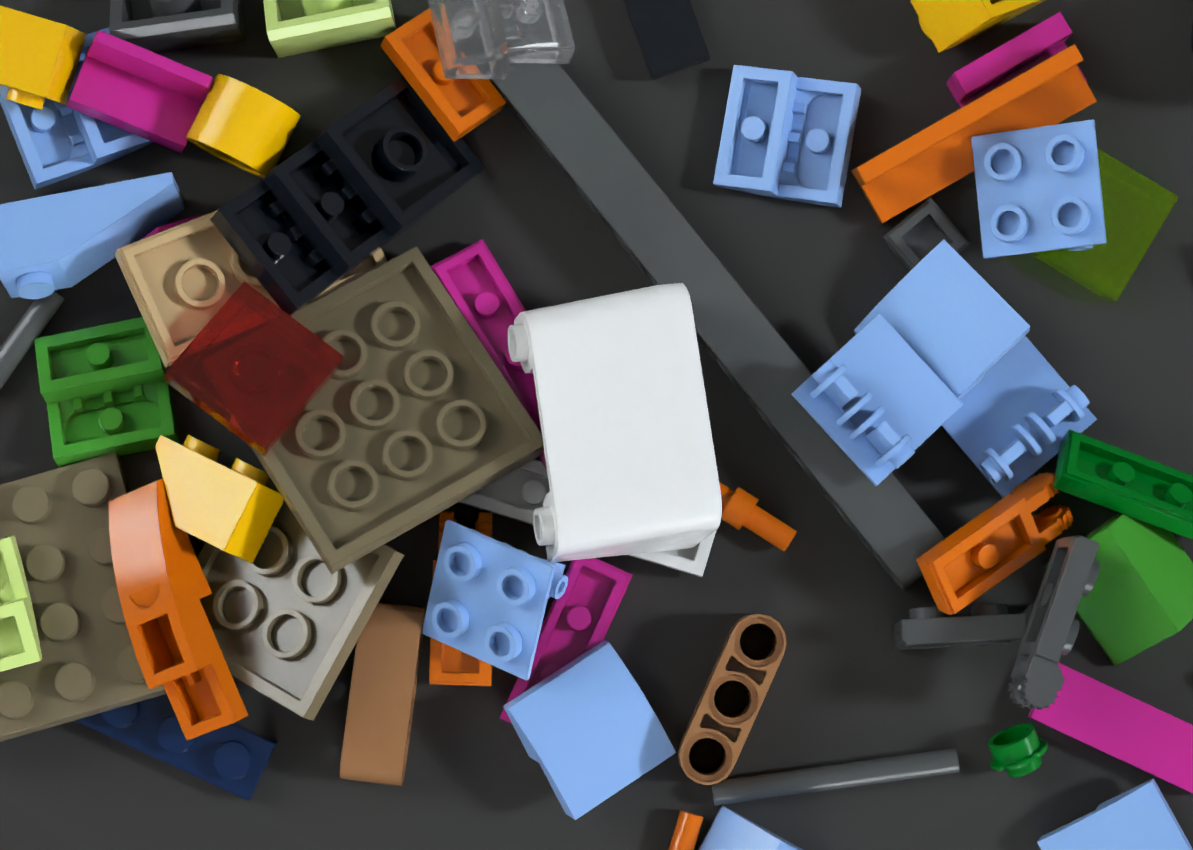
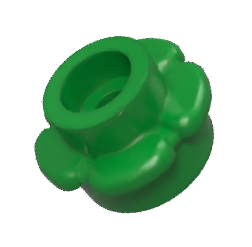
[988,723,1048,777]

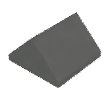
[109,0,246,53]

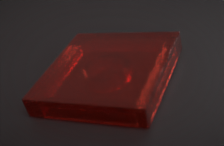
[164,281,344,456]

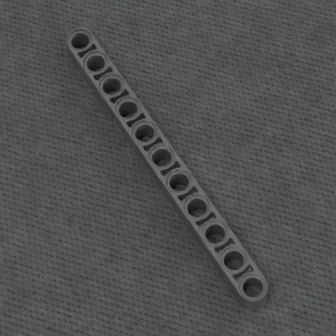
[483,33,945,591]

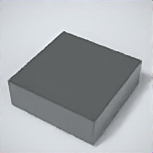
[882,197,970,272]

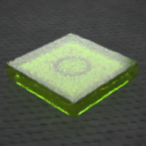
[1029,148,1178,303]

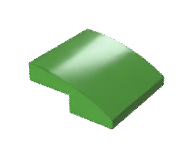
[34,317,180,468]

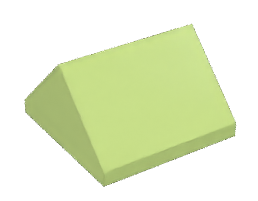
[263,0,396,58]

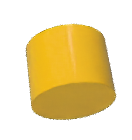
[186,74,301,179]

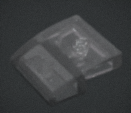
[428,0,575,79]

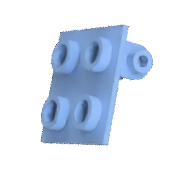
[971,119,1107,259]
[791,313,964,486]
[941,336,1097,498]
[421,520,568,681]

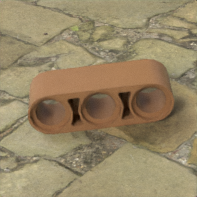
[340,602,426,787]
[677,613,787,785]

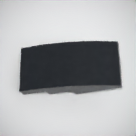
[210,76,485,318]

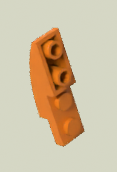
[108,478,248,741]

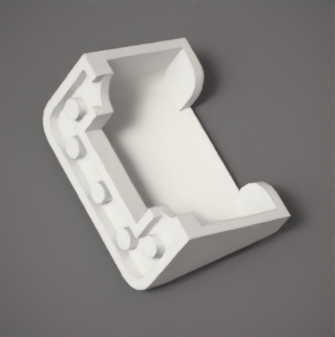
[507,283,722,563]

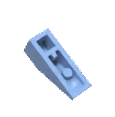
[0,172,185,299]

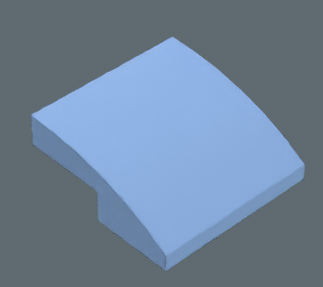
[0,28,153,190]
[713,65,862,208]
[854,239,1031,400]
[503,640,676,820]
[1037,778,1193,850]

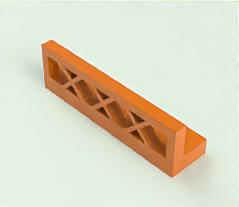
[851,44,1097,224]

